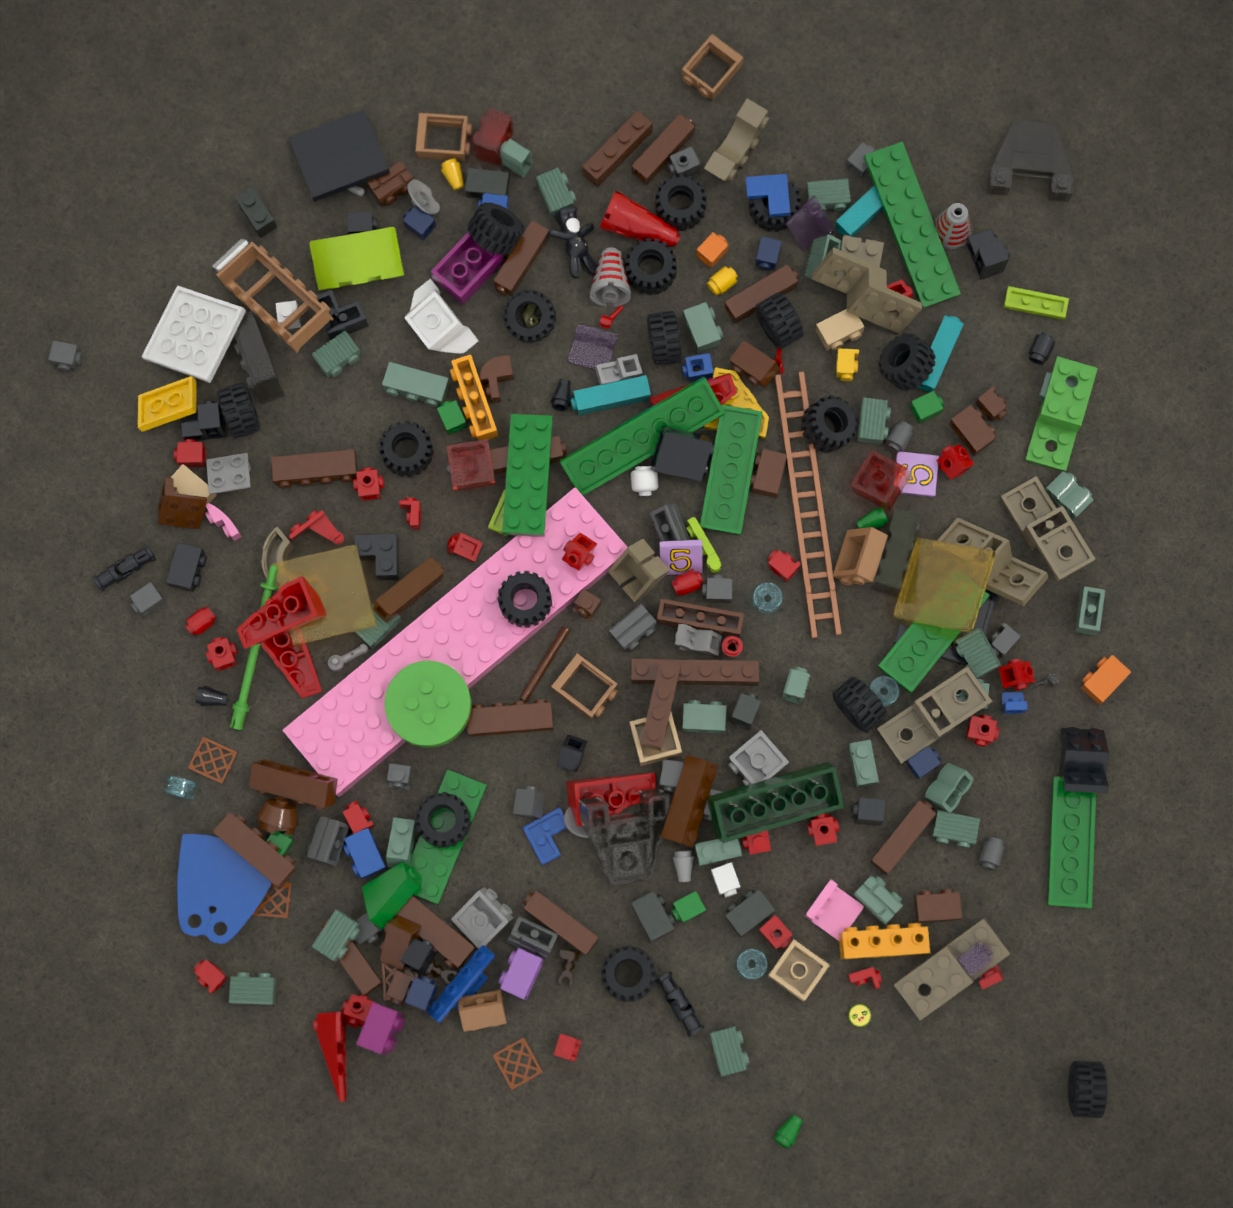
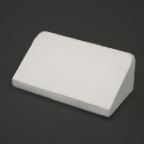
[212,239,249,272]

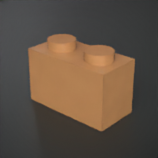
[458,990,507,1032]

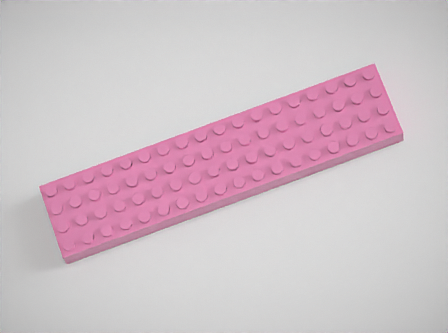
[282,488,628,797]

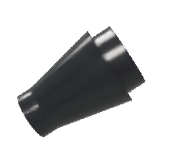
[551,379,571,411]
[196,685,228,706]

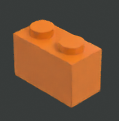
[1081,655,1131,705]

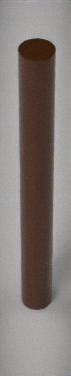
[520,627,570,702]

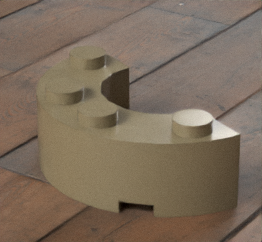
[704,98,770,182]
[261,527,333,601]

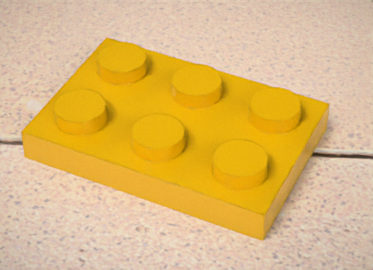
[138,376,197,432]

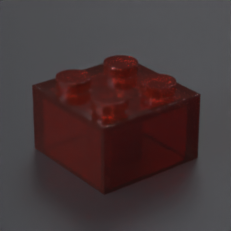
[472,108,514,166]
[446,439,495,492]
[850,450,911,511]

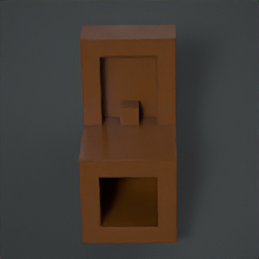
[480,355,514,403]

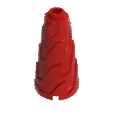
[599,190,681,248]

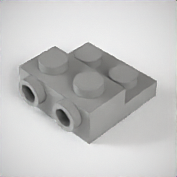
[728,730,789,786]
[451,887,514,949]

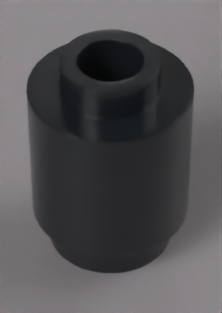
[1028,332,1055,365]

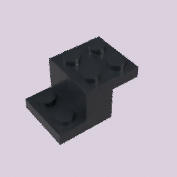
[1060,727,1109,793]

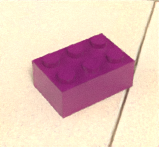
[431,232,504,305]
[356,1002,406,1055]

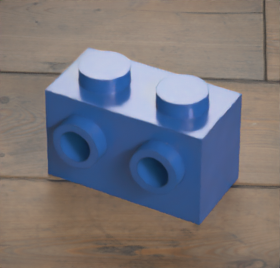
[343,828,387,880]

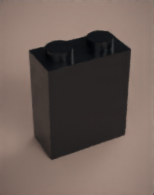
[650,426,714,481]

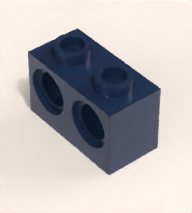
[405,975,439,1011]

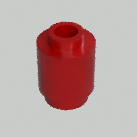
[671,569,704,596]
[185,606,217,636]

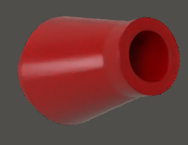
[722,636,743,657]

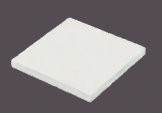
[142,286,246,383]

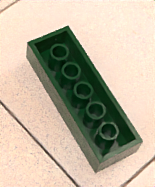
[707,762,844,843]

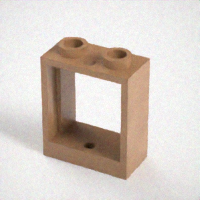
[681,34,744,101]
[416,113,472,162]
[833,527,888,586]
[551,653,619,720]

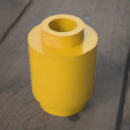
[707,266,738,296]

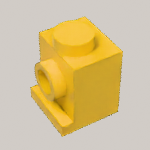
[836,348,859,382]

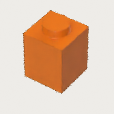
[696,232,728,269]

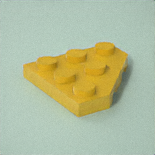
[704,368,769,439]

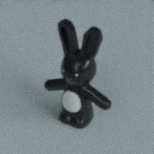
[548,207,597,279]

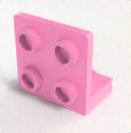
[804,880,864,941]

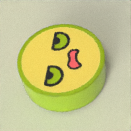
[848,1005,871,1027]

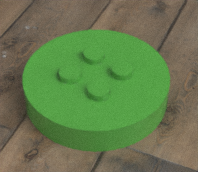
[385,661,472,748]

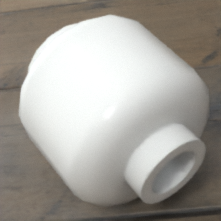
[631,466,658,496]

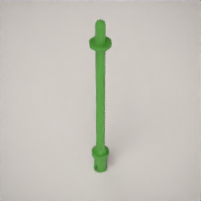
[230,565,279,730]

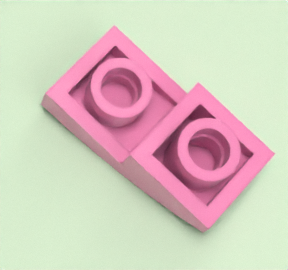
[205,503,242,541]

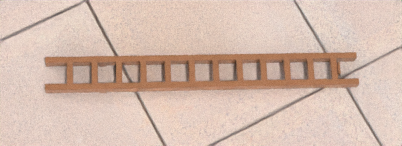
[775,372,842,639]

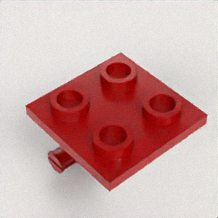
[289,510,344,545]

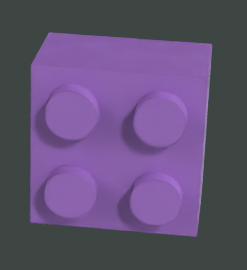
[499,948,544,1001]

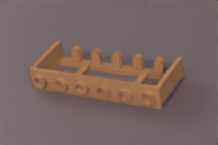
[216,242,333,353]

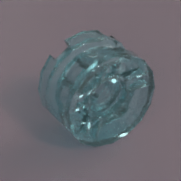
[753,583,782,614]
[869,676,899,707]
[164,775,197,800]
[737,949,767,980]

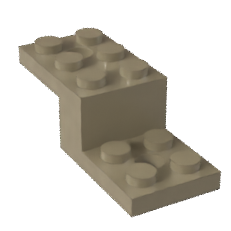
[812,247,922,334]
[1000,476,1096,581]
[933,518,1048,606]
[876,666,992,765]
[894,918,1011,1020]

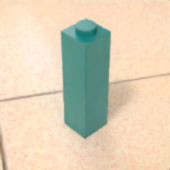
[835,186,883,237]
[916,315,964,393]
[571,375,651,416]

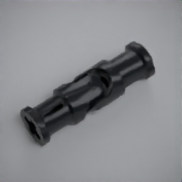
[92,544,157,592]
[655,971,705,1038]

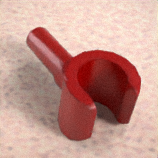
[599,305,624,329]
[774,348,784,374]

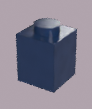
[403,205,436,241]
[755,236,782,271]
[906,746,941,780]

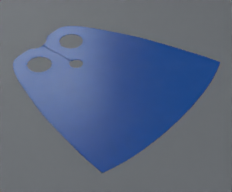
[177,834,272,944]

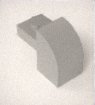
[675,624,722,656]

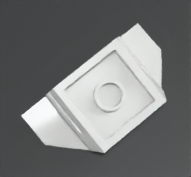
[405,279,479,353]

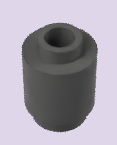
[885,421,913,453]
[979,837,1005,870]

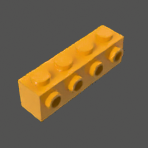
[450,354,498,443]
[838,923,930,960]

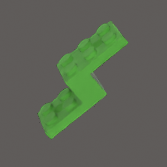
[1025,356,1098,472]

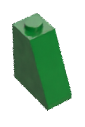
[362,862,419,929]

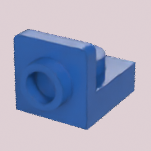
[1001,692,1027,714]

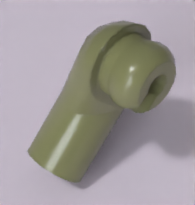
[522,304,539,328]

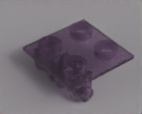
[785,196,834,252]
[567,323,618,370]

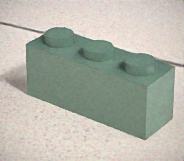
[382,362,450,407]

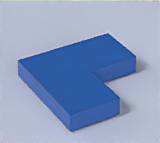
[746,174,790,217]
[522,807,567,866]

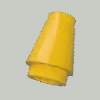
[441,159,465,191]

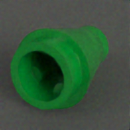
[856,507,888,529]
[774,1114,803,1149]

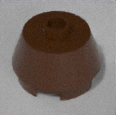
[256,798,298,835]

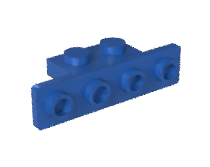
[427,945,495,1023]

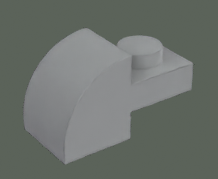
[595,354,643,385]

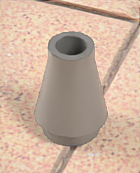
[672,850,694,882]

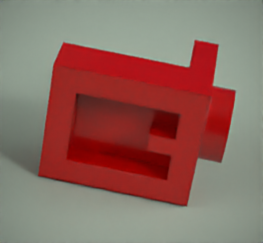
[399,498,422,530]
[447,533,482,562]
[979,964,1004,989]
[847,967,882,989]

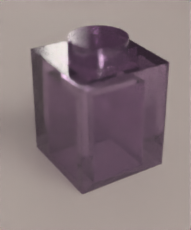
[958,941,994,976]

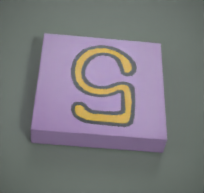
[893,452,939,498]
[660,540,703,575]

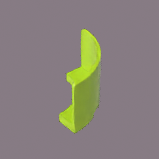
[309,227,404,290]

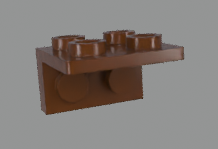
[158,477,207,529]

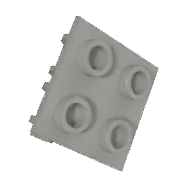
[206,453,251,494]

